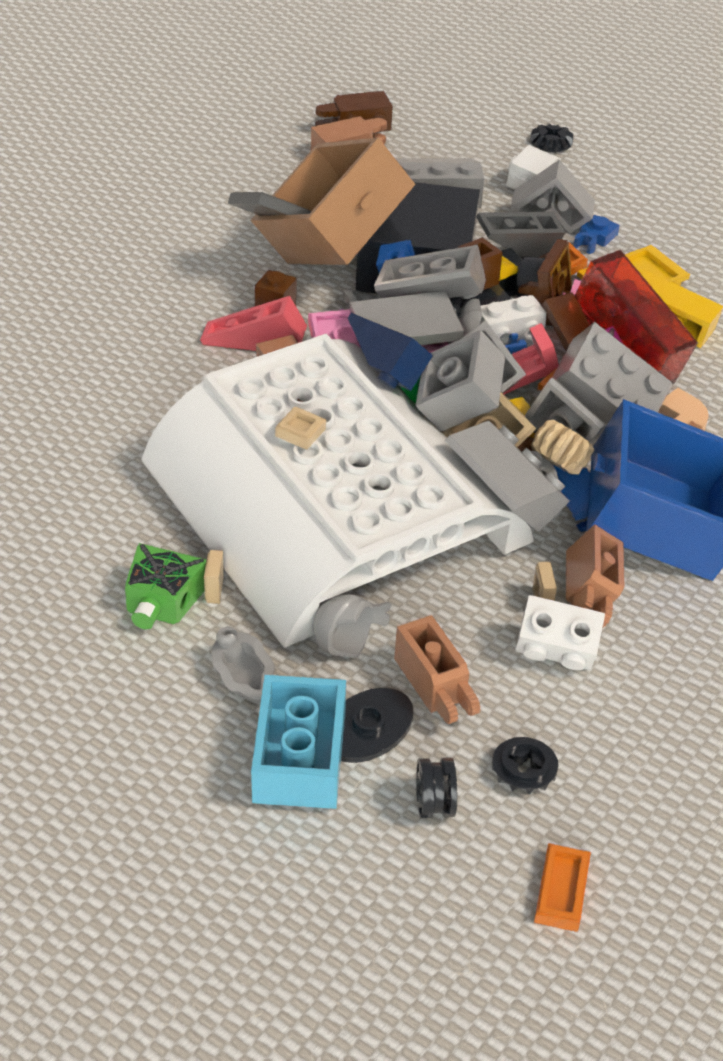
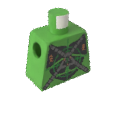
[125,543,207,630]

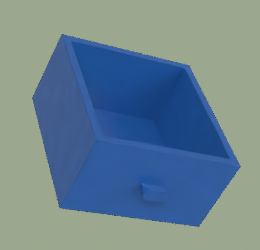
[587,399,723,581]

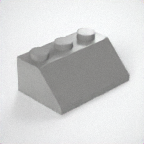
[374,245,486,299]
[444,421,570,532]

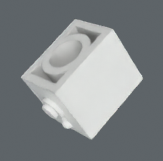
[506,145,558,190]

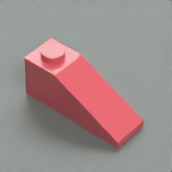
[200,296,307,351]

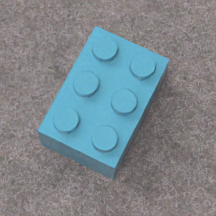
[251,675,346,809]

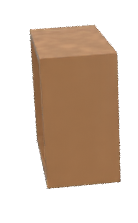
[250,138,416,265]

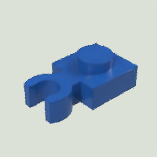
[574,215,620,254]

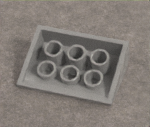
[395,158,484,208]

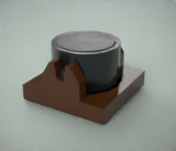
[517,239,572,326]

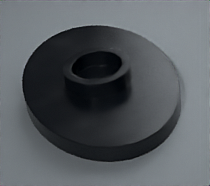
[341,688,414,763]

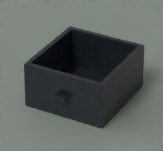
[356,182,480,301]

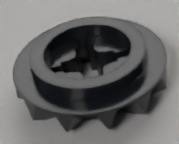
[530,123,574,152]
[492,737,558,795]

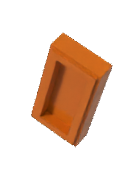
[534,843,591,932]

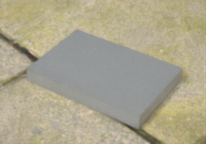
[350,290,464,345]

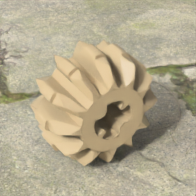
[531,420,594,474]

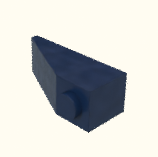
[348,313,433,391]

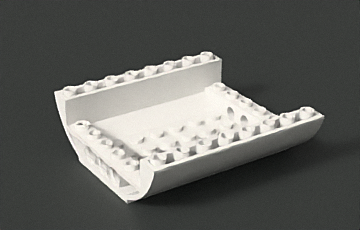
[142,334,534,648]

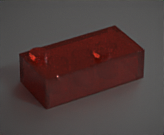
[574,249,698,384]

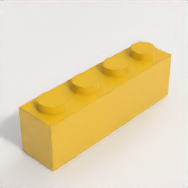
[593,255,723,348]

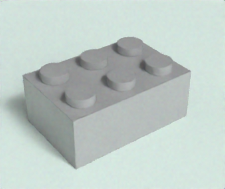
[552,322,672,425]

